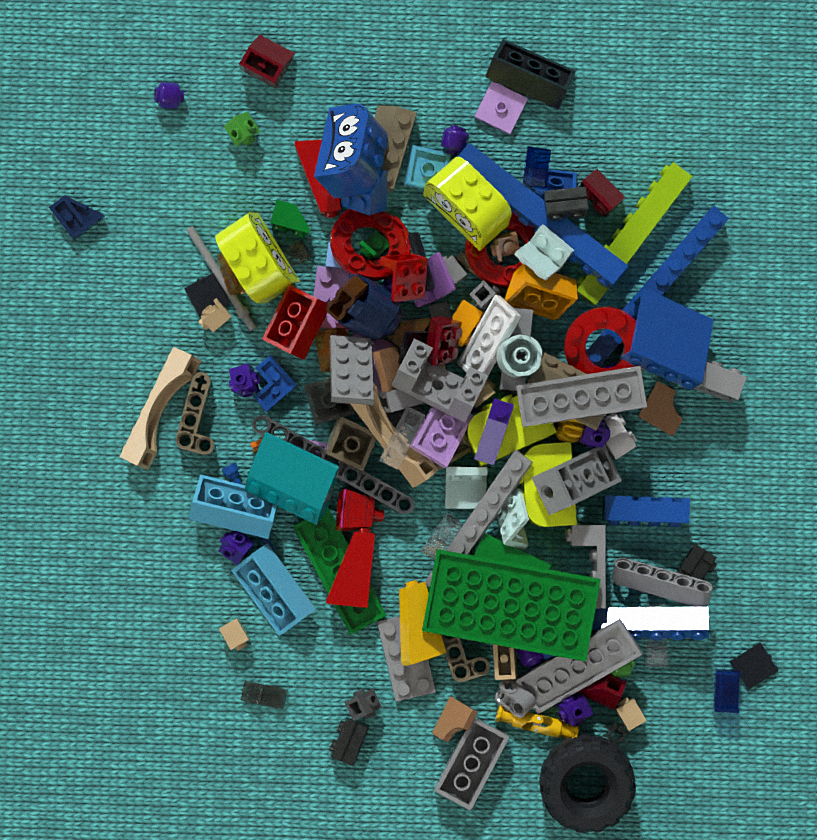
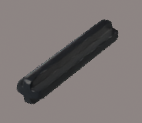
[408,232,435,291]

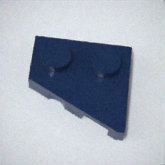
[49,195,105,240]

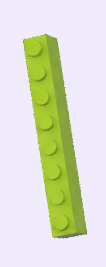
[577,162,693,307]

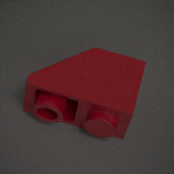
[576,674,627,710]

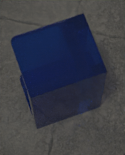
[522,146,551,188]
[713,668,741,713]

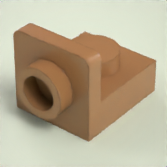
[490,232,520,262]

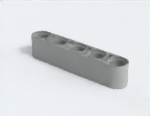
[612,558,713,607]

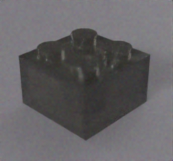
[304,378,355,426]

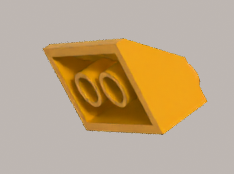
[504,264,578,321]

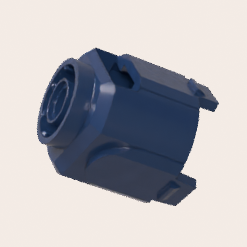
[338,274,402,341]

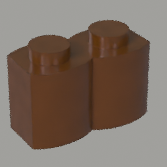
[326,275,367,321]

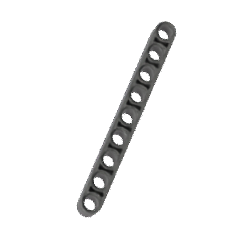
[252,415,414,515]

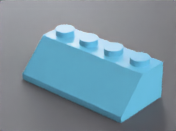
[189,474,277,539]
[231,543,316,636]

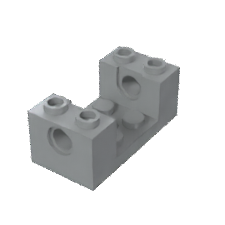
[391,339,488,422]
[532,445,622,515]
[565,525,606,608]

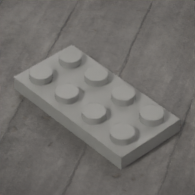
[330,335,374,405]
[377,616,436,702]

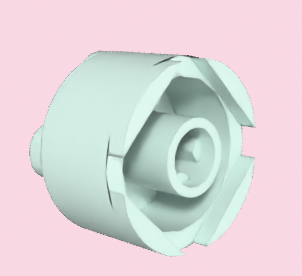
[496,335,542,378]

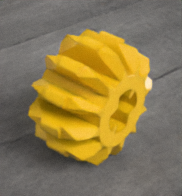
[555,419,584,443]

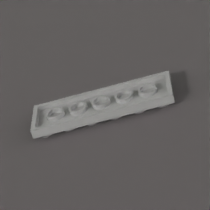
[516,366,647,427]
[515,618,643,714]

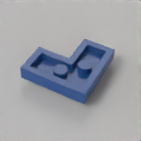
[253,355,297,412]

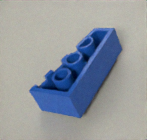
[602,496,690,527]

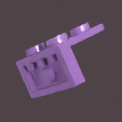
[414,252,455,308]

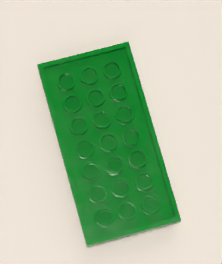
[422,549,601,662]

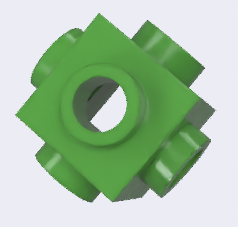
[224,112,261,147]

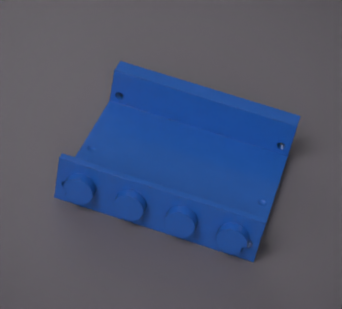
[622,288,714,390]

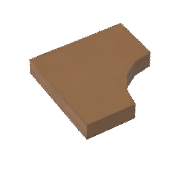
[373,345,401,393]
[637,381,683,437]
[432,696,477,742]

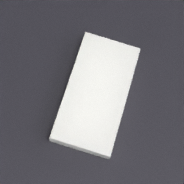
[457,295,522,375]

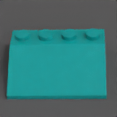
[245,432,339,525]

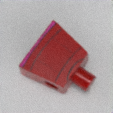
[335,489,384,531]

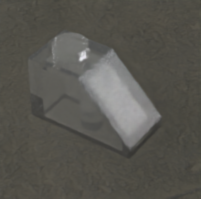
[421,513,463,560]

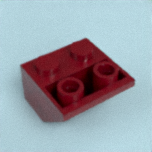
[239,35,295,89]
[579,169,625,217]
[426,316,462,366]

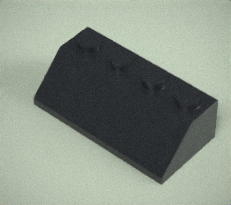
[485,39,576,109]

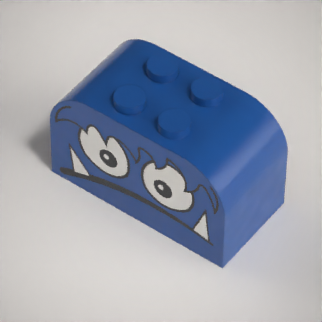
[314,104,388,198]

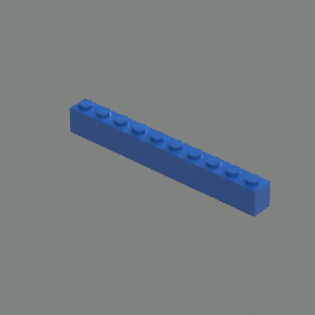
[458,143,628,289]
[586,205,729,367]

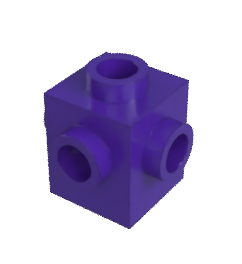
[229,363,260,397]
[579,420,610,448]
[218,530,255,566]
[557,693,593,726]

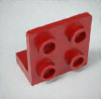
[380,253,428,302]

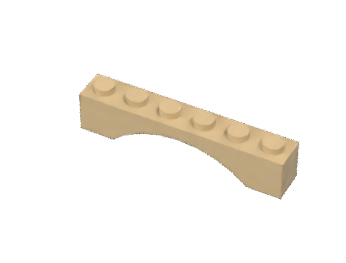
[120,347,202,471]
[351,382,438,488]

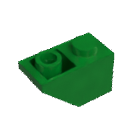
[270,200,311,238]

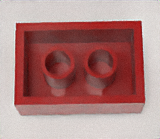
[262,285,328,360]

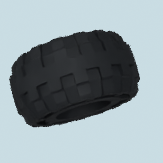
[539,734,636,833]

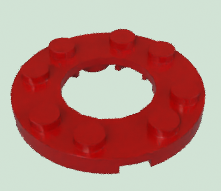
[330,209,411,281]
[465,212,535,287]
[564,307,642,374]

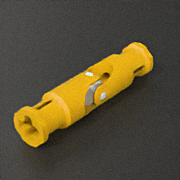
[495,705,579,739]

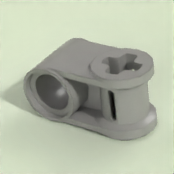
[495,679,536,718]

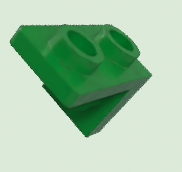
[359,230,389,261]

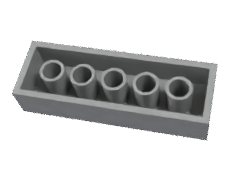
[618,346,747,403]

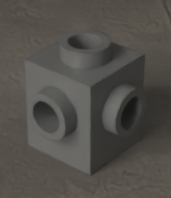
[469,280,502,312]
[344,688,382,721]

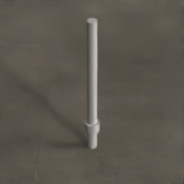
[186,226,257,332]

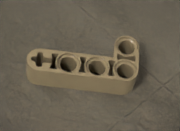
[176,372,216,455]
[441,635,490,682]

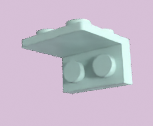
[514,224,574,280]
[445,467,487,509]
[497,489,529,550]

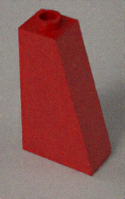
[294,139,341,218]
[326,528,375,608]

